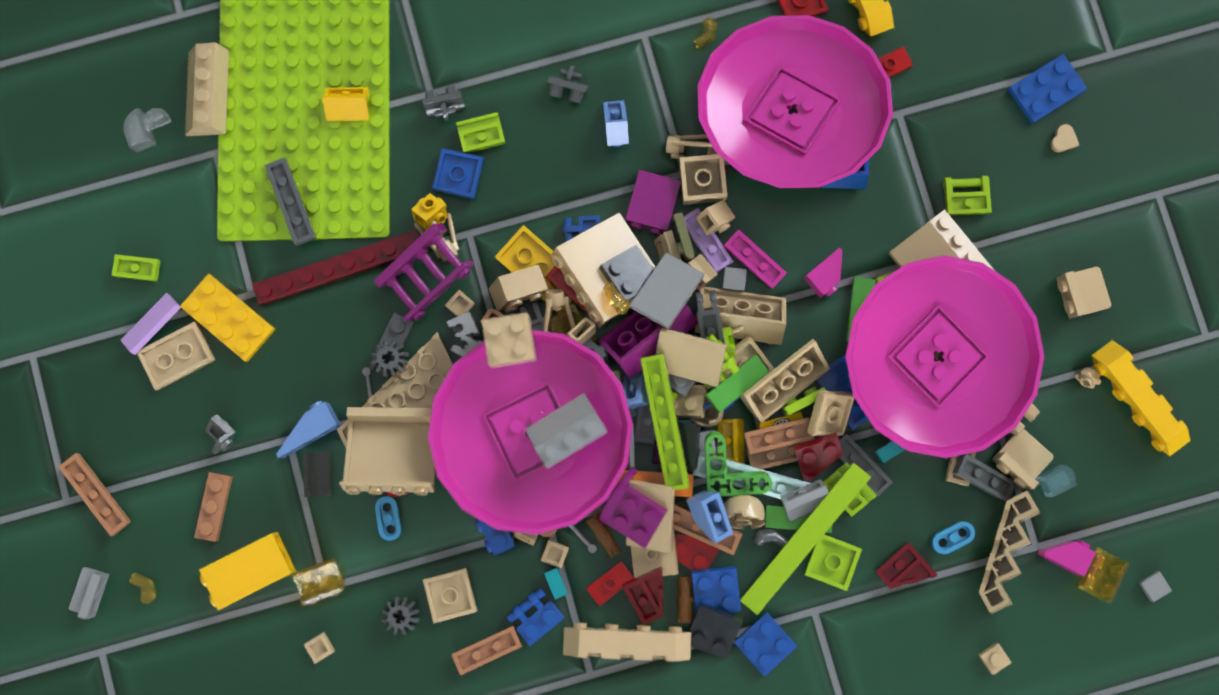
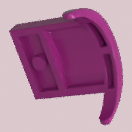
[599,468,668,548]

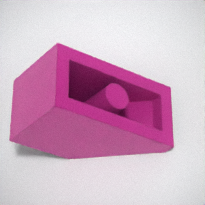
[803,247,842,298]
[1037,539,1096,577]

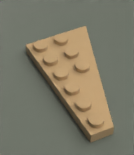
[337,332,453,448]

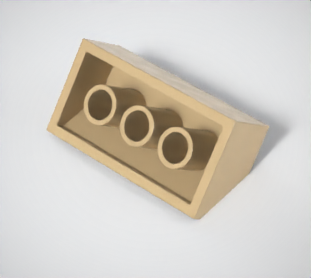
[185,42,229,136]
[694,287,786,345]
[740,339,830,423]

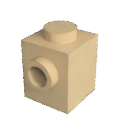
[695,200,736,236]

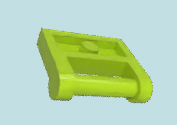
[943,176,992,216]

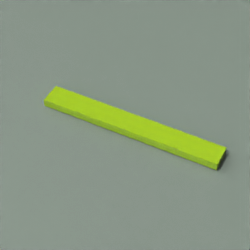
[740,463,871,615]

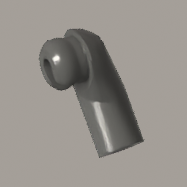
[753,528,788,548]

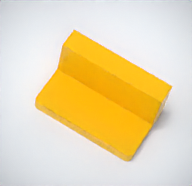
[322,87,370,121]

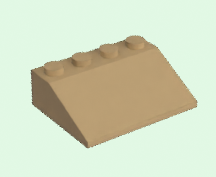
[888,209,995,271]

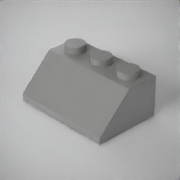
[525,393,608,468]

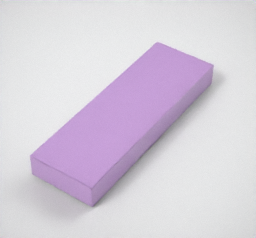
[684,208,733,272]
[121,293,181,355]

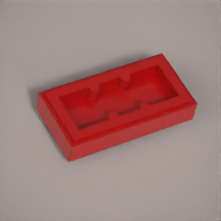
[878,47,913,78]
[586,561,634,606]

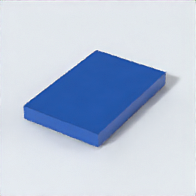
[815,354,868,431]

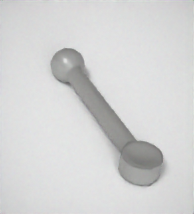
[362,367,373,398]
[569,525,597,553]

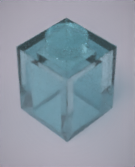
[1036,465,1077,497]

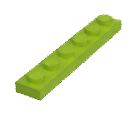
[641,354,690,490]

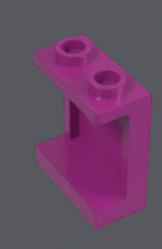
[625,170,681,236]

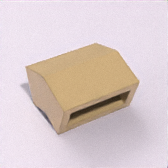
[687,254,718,290]
[567,317,596,345]

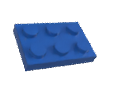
[1008,54,1087,124]

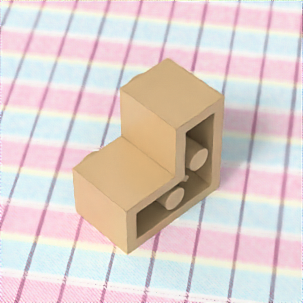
[489,265,548,313]

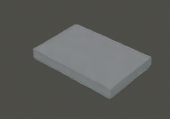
[630,253,704,329]

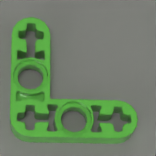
[704,431,772,496]

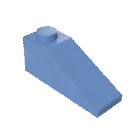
[277,401,341,458]

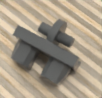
[548,65,589,103]
[422,85,465,121]

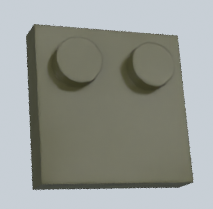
[672,212,695,263]

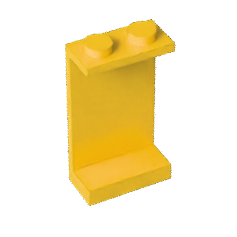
[199,532,297,610]

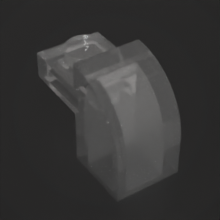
[124,108,171,152]

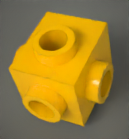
[411,193,448,230]

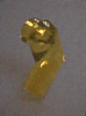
[693,18,717,49]
[603,283,629,314]
[129,573,157,604]

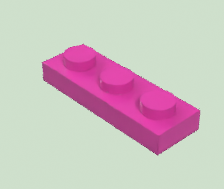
[724,229,787,290]

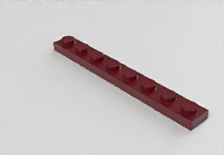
[252,229,420,305]

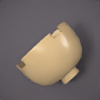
[723,495,765,530]

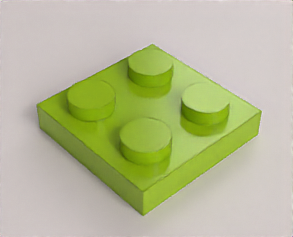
[804,534,862,591]

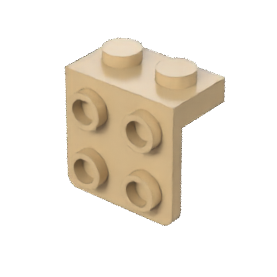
[1056,267,1111,319]
[992,429,1053,490]

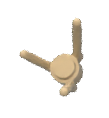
[666,134,712,159]
[414,213,460,262]
[543,289,579,338]

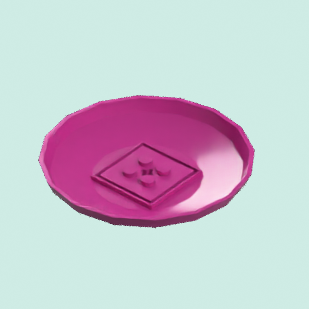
[697,15,893,188]
[846,255,1044,458]
[428,330,633,535]

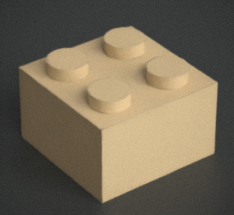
[678,154,728,205]
[482,313,537,368]

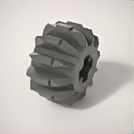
[371,340,409,377]
[382,597,420,635]

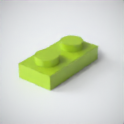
[111,254,161,282]

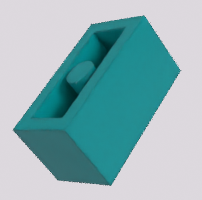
[874,441,906,463]
[544,567,568,599]

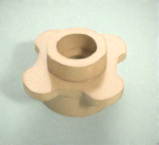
[1075,368,1101,389]

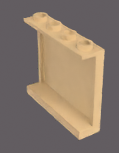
[551,213,656,328]
[339,407,436,495]

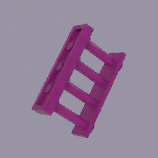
[374,223,474,321]

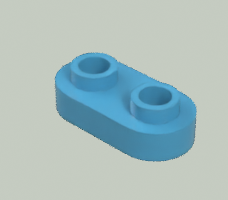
[375,496,402,541]
[931,521,975,554]

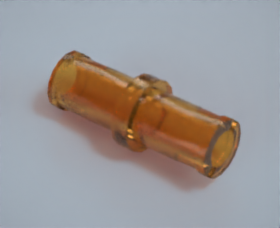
[585,514,621,559]
[676,577,694,623]

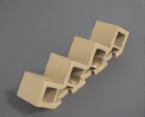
[979,490,1040,614]
[563,622,691,661]

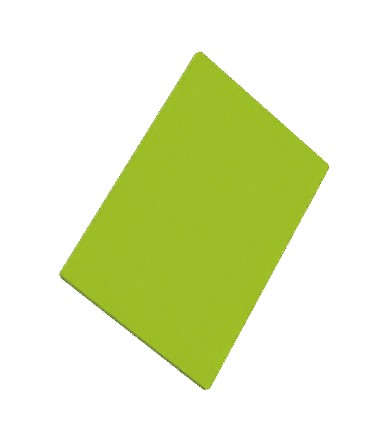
[217,0,390,241]

